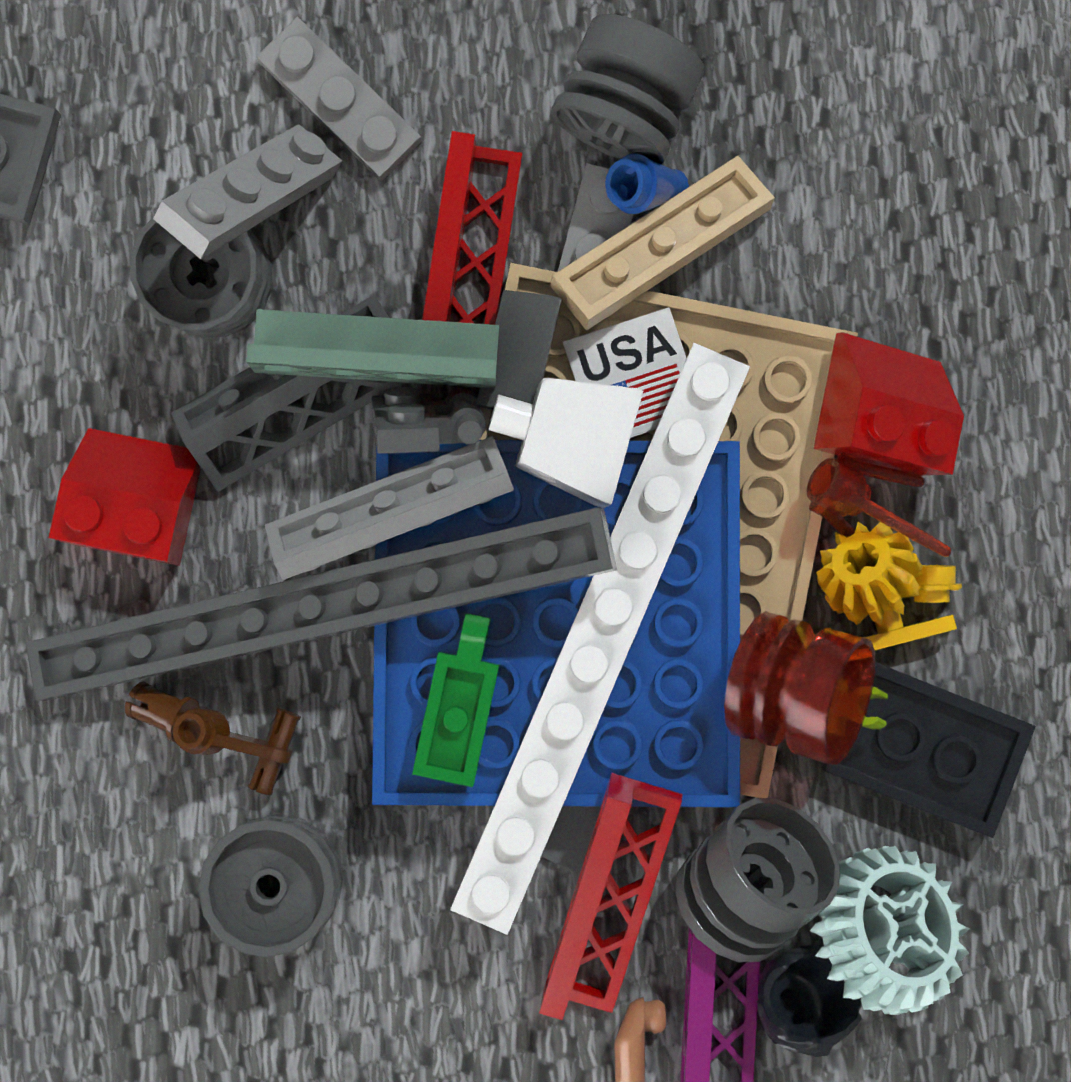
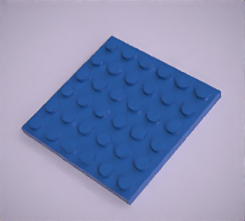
[372,440,740,807]

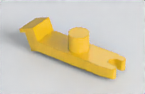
[807,609,957,668]

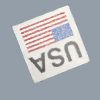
[563,307,687,438]

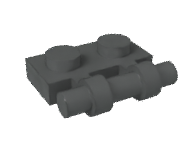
[371,387,486,454]

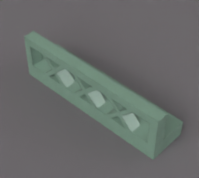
[246,309,499,388]

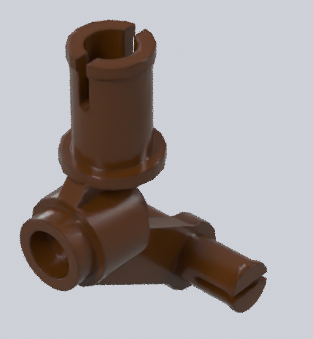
[125,681,301,795]

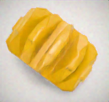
[816,521,922,625]

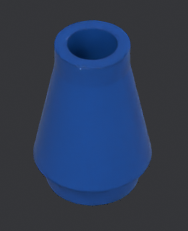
[605,154,689,214]

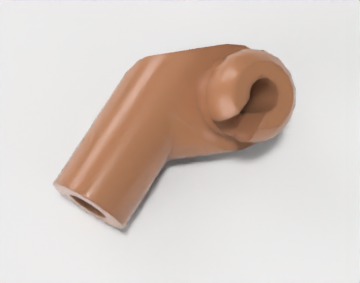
[614,997,666,1082]

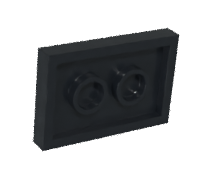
[821,659,1036,838]

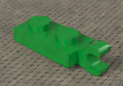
[412,613,500,787]

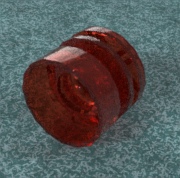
[724,611,875,765]

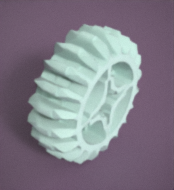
[810,846,970,1015]

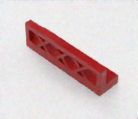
[422,131,522,325]
[539,773,683,1020]

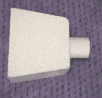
[488,378,643,508]

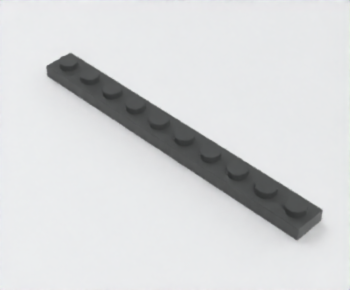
[25,507,617,701]

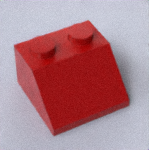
[813,332,964,476]
[48,428,201,566]

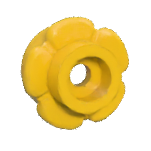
[914,565,962,603]

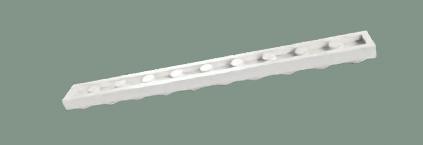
[450,343,750,935]

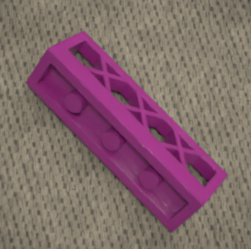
[680,926,760,1082]

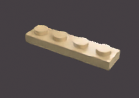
[550,156,775,331]

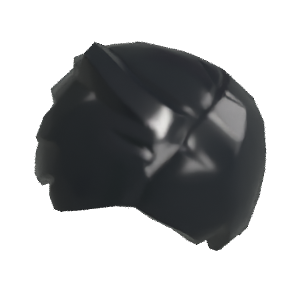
[757,945,862,1057]

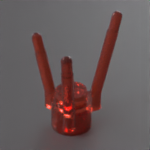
[806,452,952,557]

